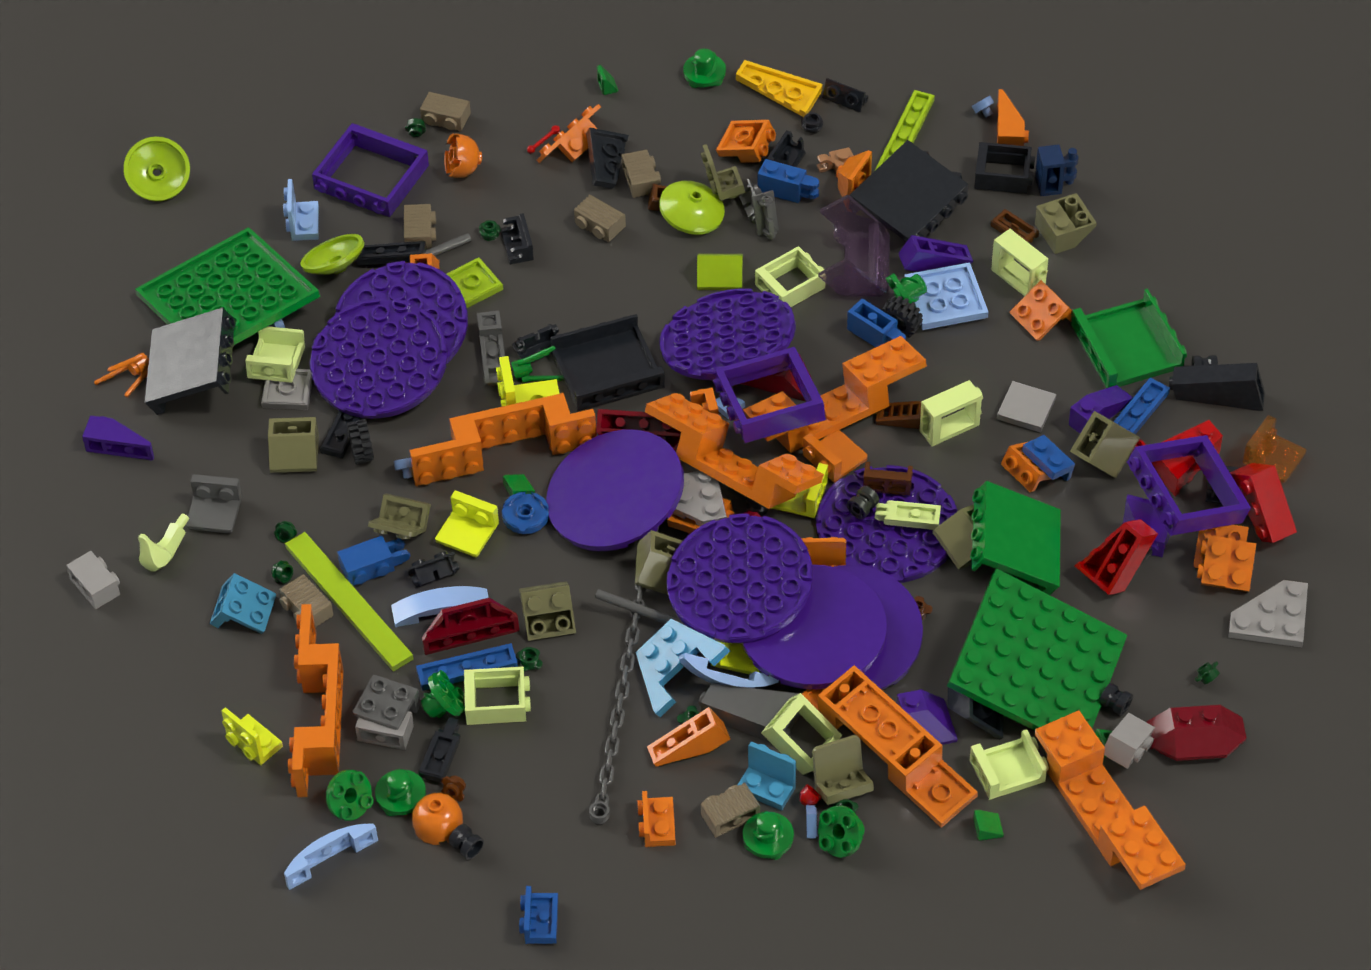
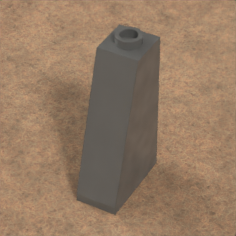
[699,684,800,742]

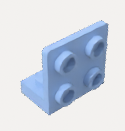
[283,179,319,241]

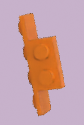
[537,104,601,163]

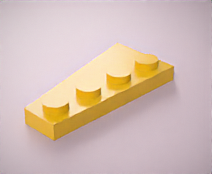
[736,60,823,117]

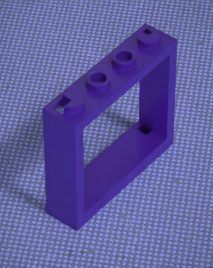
[312,123,429,217]
[713,347,826,443]
[1127,435,1251,536]

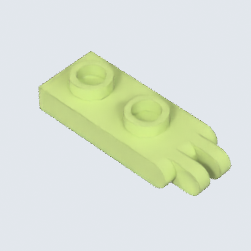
[875,500,941,530]

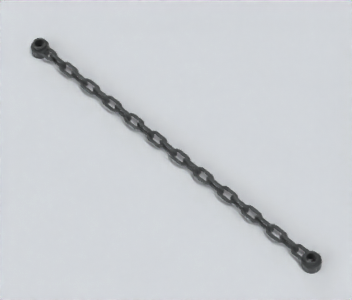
[589,526,659,824]

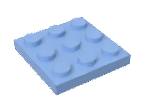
[904,263,988,330]

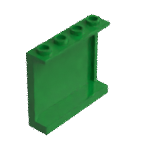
[1071,288,1187,388]
[970,481,1061,595]

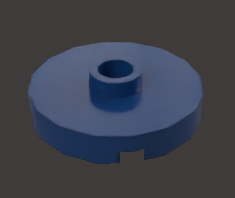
[502,492,549,534]

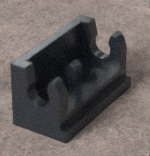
[767,130,806,167]
[501,213,534,265]

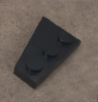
[586,128,629,189]

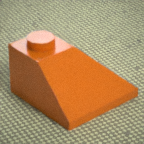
[836,150,872,210]

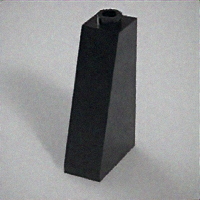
[1169,363,1265,411]

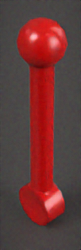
[527,125,560,154]

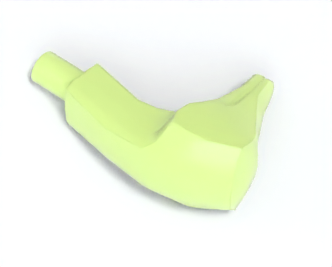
[138,514,189,571]

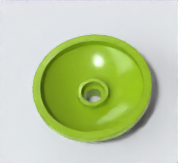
[124,137,190,201]
[659,181,725,235]
[301,234,364,275]

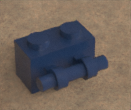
[1035,145,1079,197]

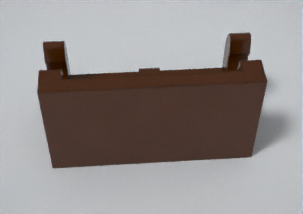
[863,462,913,496]

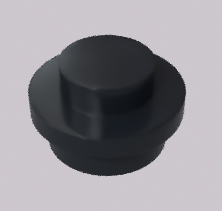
[802,112,823,132]

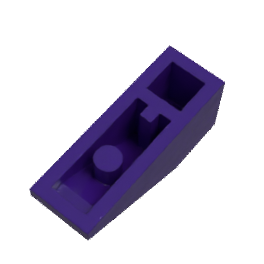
[898,235,973,272]
[1069,385,1133,433]
[82,415,154,461]

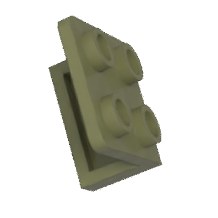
[700,144,746,201]
[368,494,431,539]
[812,735,874,805]

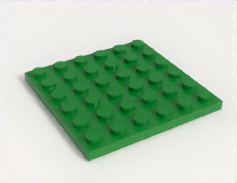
[135,227,320,345]
[947,569,1127,731]

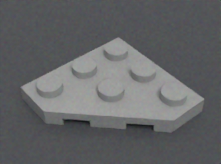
[673,471,727,526]
[1228,580,1308,647]

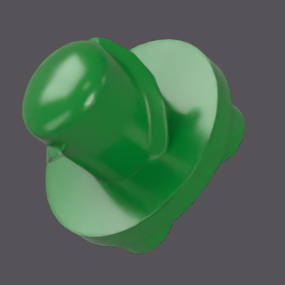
[683,48,726,88]
[885,273,927,304]
[421,670,465,718]
[326,769,374,821]
[375,769,426,816]
[818,806,865,857]
[743,811,794,860]

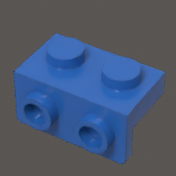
[1022,435,1075,481]
[519,886,558,944]

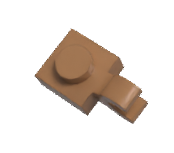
[816,147,854,172]

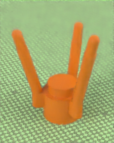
[94,353,149,397]

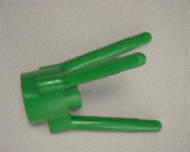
[511,346,563,383]

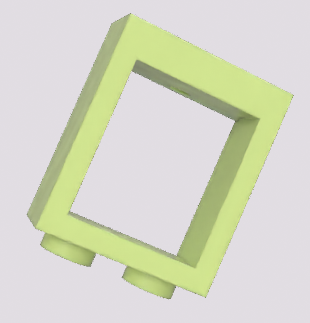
[991,229,1048,296]
[755,246,826,307]
[920,380,983,446]
[464,667,531,725]
[761,693,842,775]

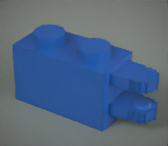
[757,159,819,203]
[847,299,906,347]
[337,536,411,586]

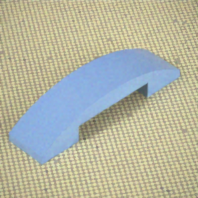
[391,586,489,627]
[679,653,779,689]
[284,824,378,890]

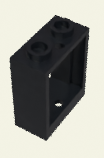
[974,142,1035,194]

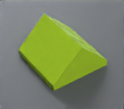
[697,254,743,290]

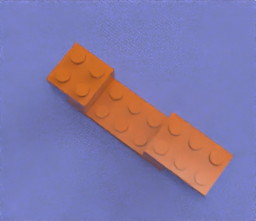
[743,336,927,453]
[410,393,597,486]
[645,393,824,509]
[288,604,344,797]
[802,665,978,828]
[1035,710,1186,890]

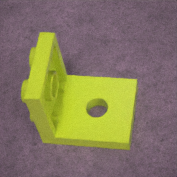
[496,356,560,407]

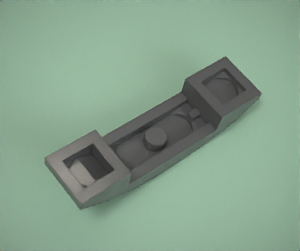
[477,311,505,386]

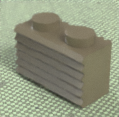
[420,92,471,132]
[621,149,661,198]
[574,194,626,242]
[404,204,436,250]
[279,574,333,627]
[701,783,760,838]

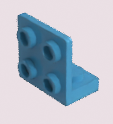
[210,573,276,634]
[738,742,796,811]

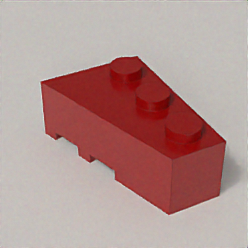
[1151,420,1223,497]
[1230,463,1297,543]
[1075,519,1158,595]

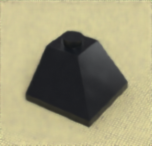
[947,687,1003,740]

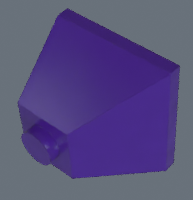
[1123,494,1172,557]
[897,689,957,745]

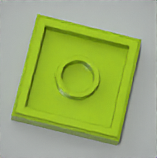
[447,257,503,308]

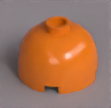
[444,133,482,178]
[412,793,463,845]

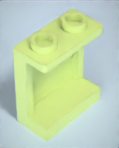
[245,326,305,383]
[970,729,1049,800]

